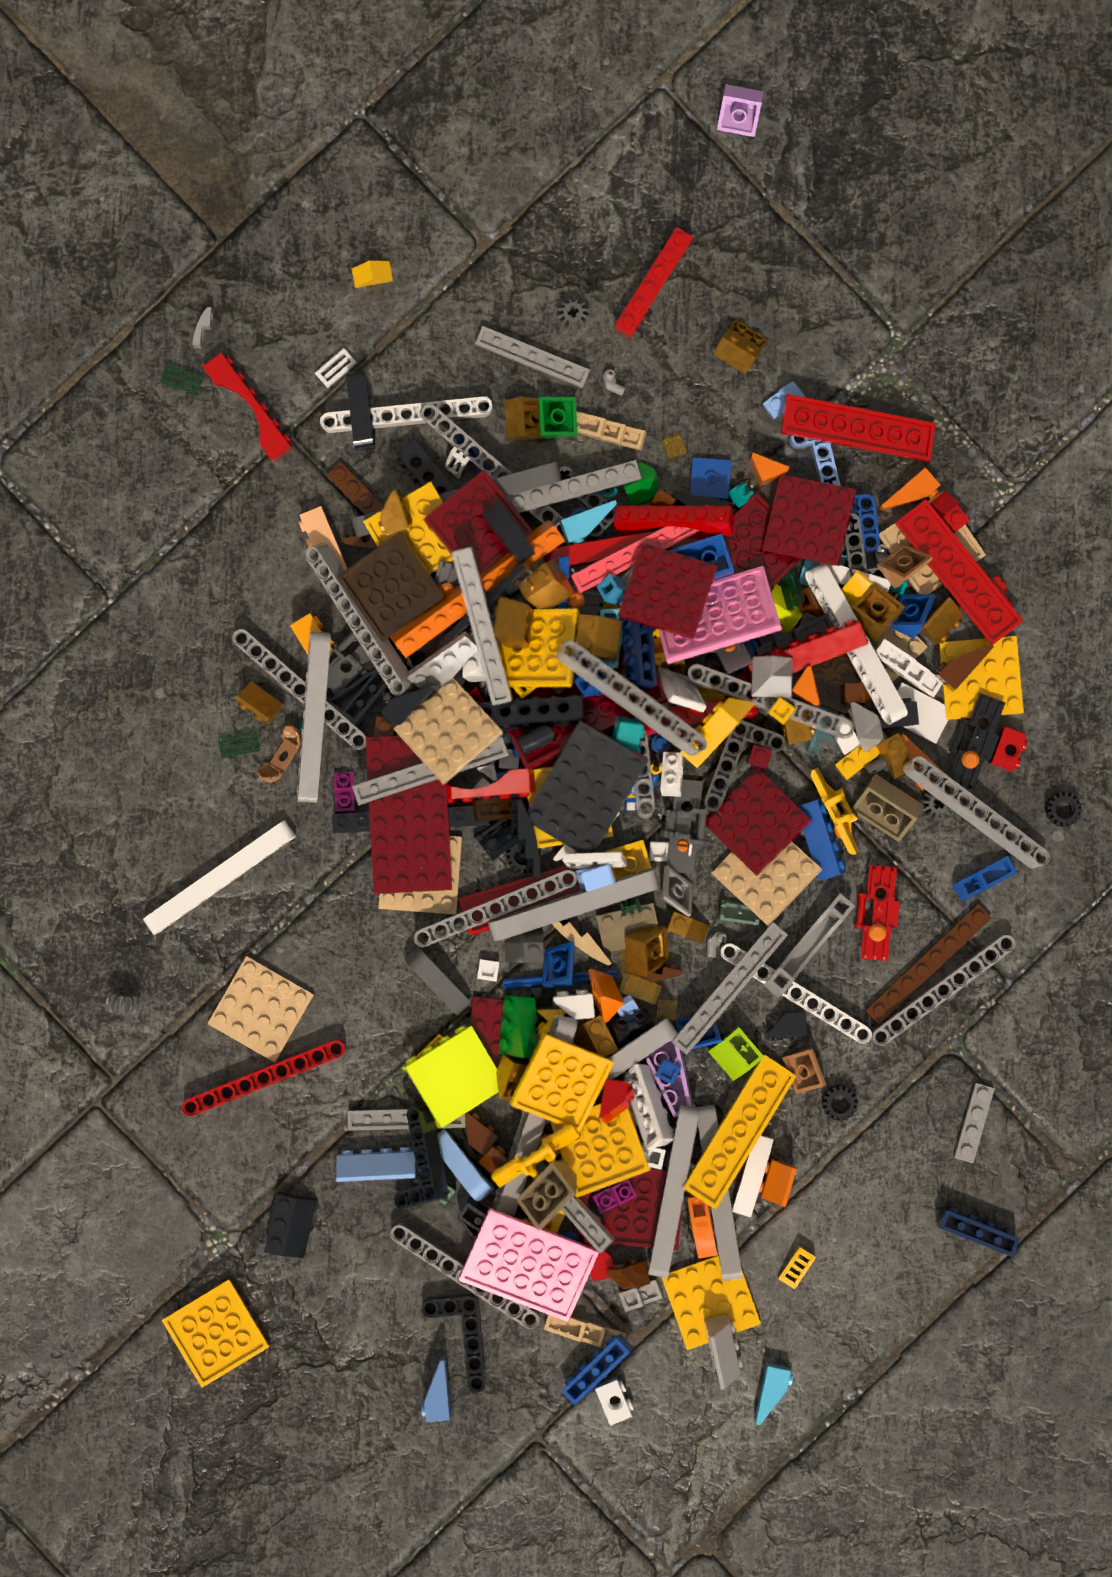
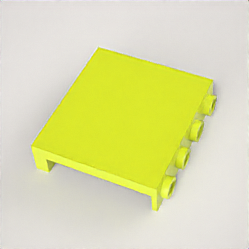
[402,1025,498,1128]

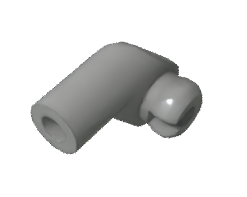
[603,369,626,396]
[875,544,888,563]
[706,932,727,958]

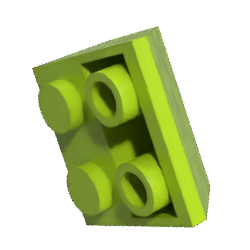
[708,1026,764,1081]

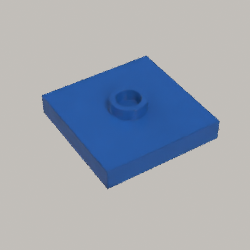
[690,457,731,500]

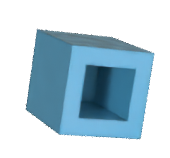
[596,574,627,606]

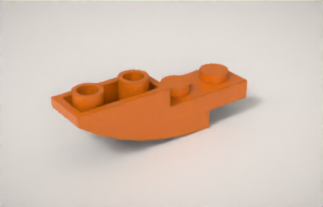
[687,1192,718,1258]

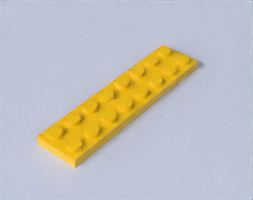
[682,1055,796,1209]

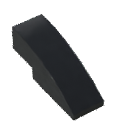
[482,503,536,564]

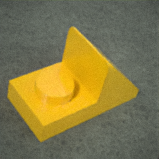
[535,1008,566,1040]

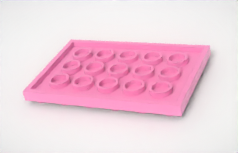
[658,566,782,664]
[459,1208,599,1322]

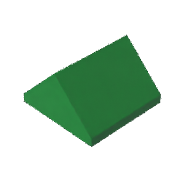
[538,397,578,439]

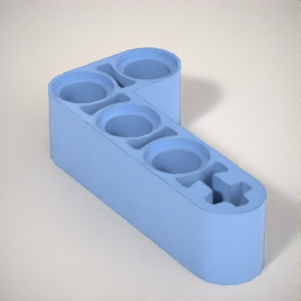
[789,436,841,486]
[437,1129,495,1202]

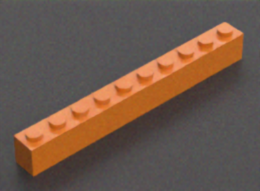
[390,520,565,658]

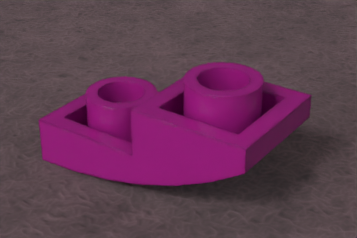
[334,771,355,814]
[591,1179,637,1214]

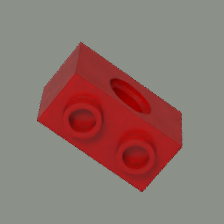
[989,727,1028,772]

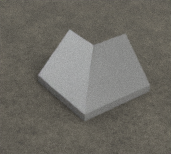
[752,656,793,698]
[851,702,884,752]
[661,866,692,917]

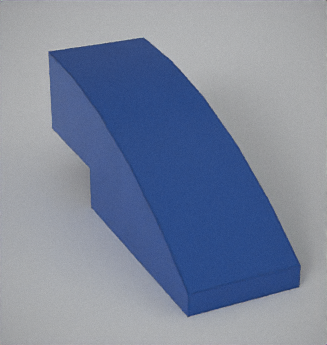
[952,856,1017,901]

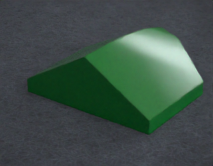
[622,462,659,506]

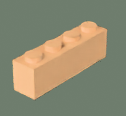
[298,506,348,571]

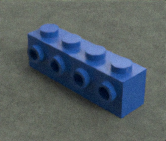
[798,799,846,881]
[562,1333,634,1405]

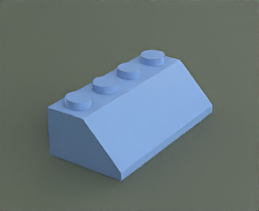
[336,1147,417,1182]

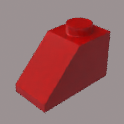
[599,1080,635,1123]

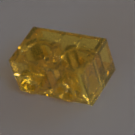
[618,972,662,1005]

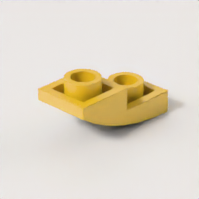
[841,570,873,607]

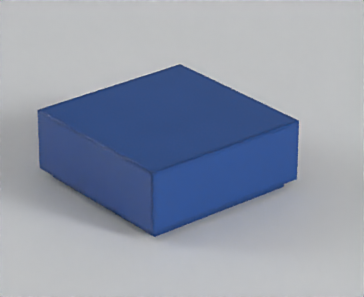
[655,1058,682,1085]

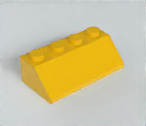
[680,698,755,768]

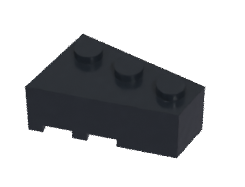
[326,668,390,727]
[457,1197,489,1240]

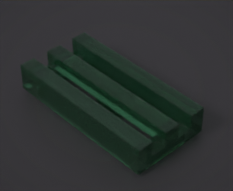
[160,364,204,396]
[779,569,805,611]
[218,732,260,759]
[619,896,642,916]

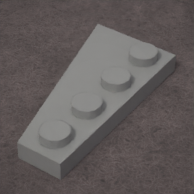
[407,632,477,690]

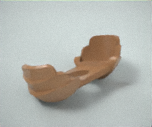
[257,725,302,783]

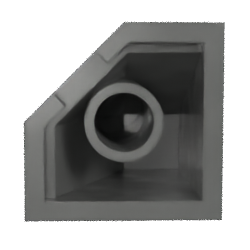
[505,927,544,963]

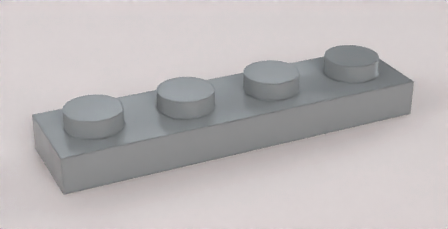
[954,1083,995,1163]

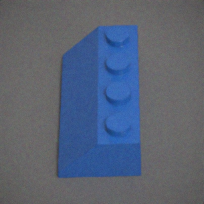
[668,534,734,580]

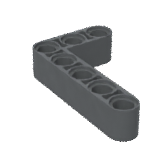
[703,720,786,811]

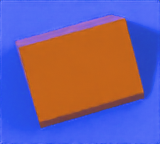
[749,453,789,487]
[792,666,820,707]
[588,969,624,1023]

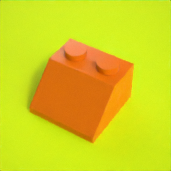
[759,1158,797,1207]

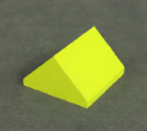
[771,584,803,634]

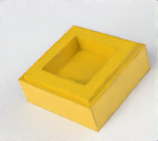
[768,697,796,725]

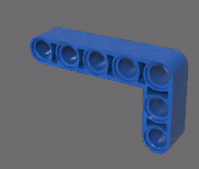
[852,494,880,552]

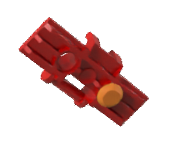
[854,865,900,961]

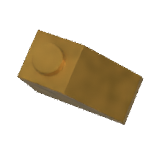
[876,733,909,779]
[667,911,709,944]

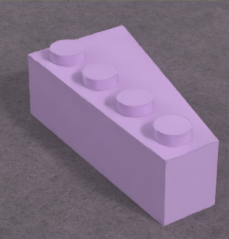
[645,1037,694,1117]

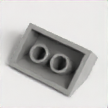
[704,1314,743,1390]

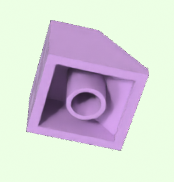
[717,84,764,137]

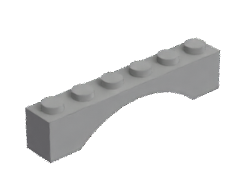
[764,894,855,998]

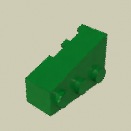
[499,995,540,1058]

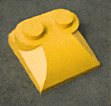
[606,840,652,880]

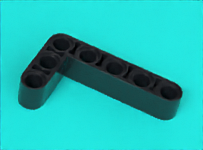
[394,1105,448,1209]
[421,1294,486,1393]

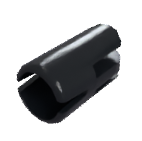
[518,725,554,754]

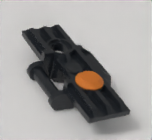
[509,579,604,616]
[948,693,1006,790]

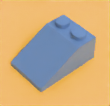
[421,1354,451,1422]

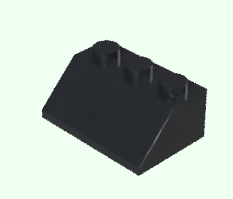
[264,1192,317,1258]

